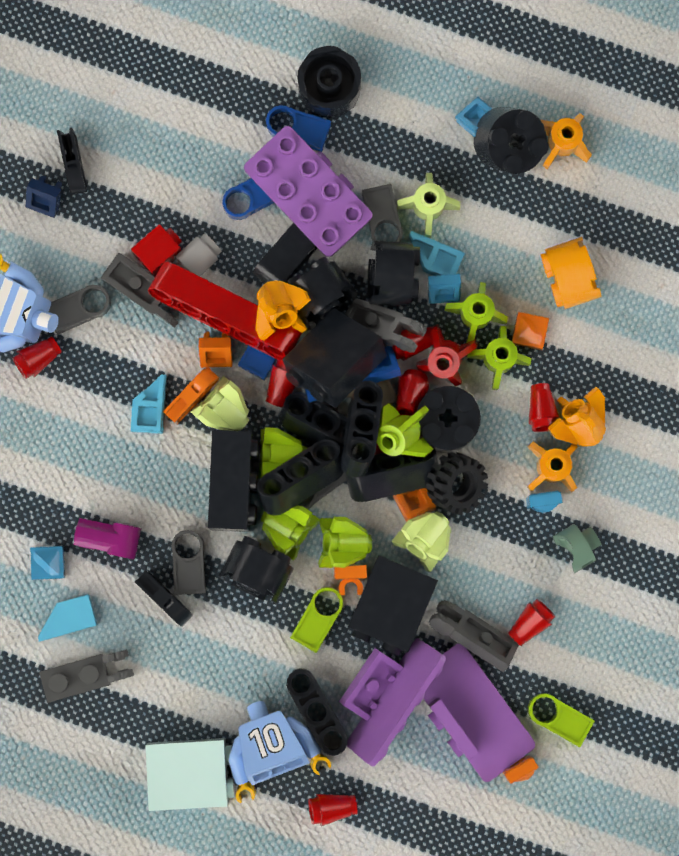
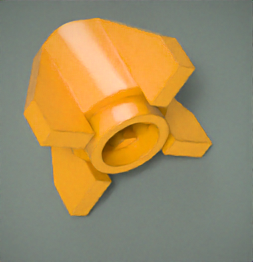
[540,113,592,170]
[255,281,311,341]
[548,387,606,447]
[527,441,578,492]

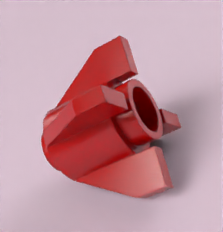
[416,324,478,387]

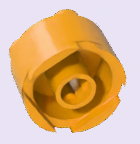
[540,237,602,309]

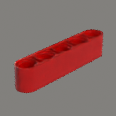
[148,262,302,361]

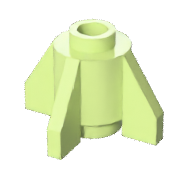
[397,173,460,238]
[191,376,249,431]
[391,512,451,572]

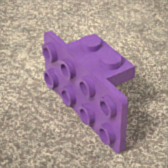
[244,126,372,257]
[339,638,446,767]
[423,643,535,782]

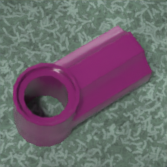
[73,518,142,560]

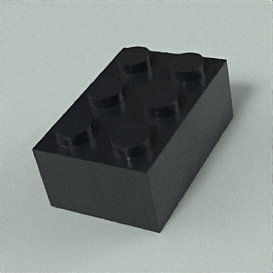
[208,430,260,532]

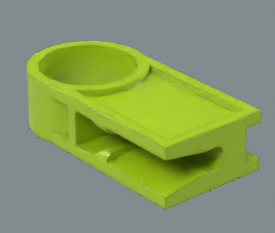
[290,587,343,653]
[528,693,595,748]

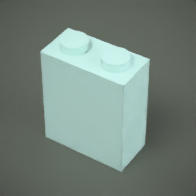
[145,738,235,811]

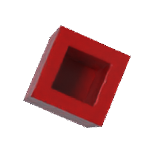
[131,224,182,277]

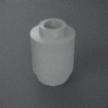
[175,233,222,276]

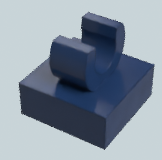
[25,176,62,218]

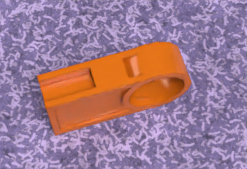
[163,367,220,425]

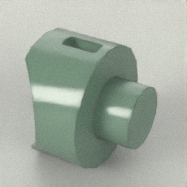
[553,524,602,573]

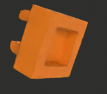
[199,331,233,368]
[334,565,367,595]

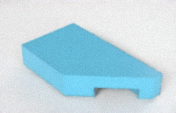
[409,231,465,276]
[131,374,167,434]
[38,594,98,642]

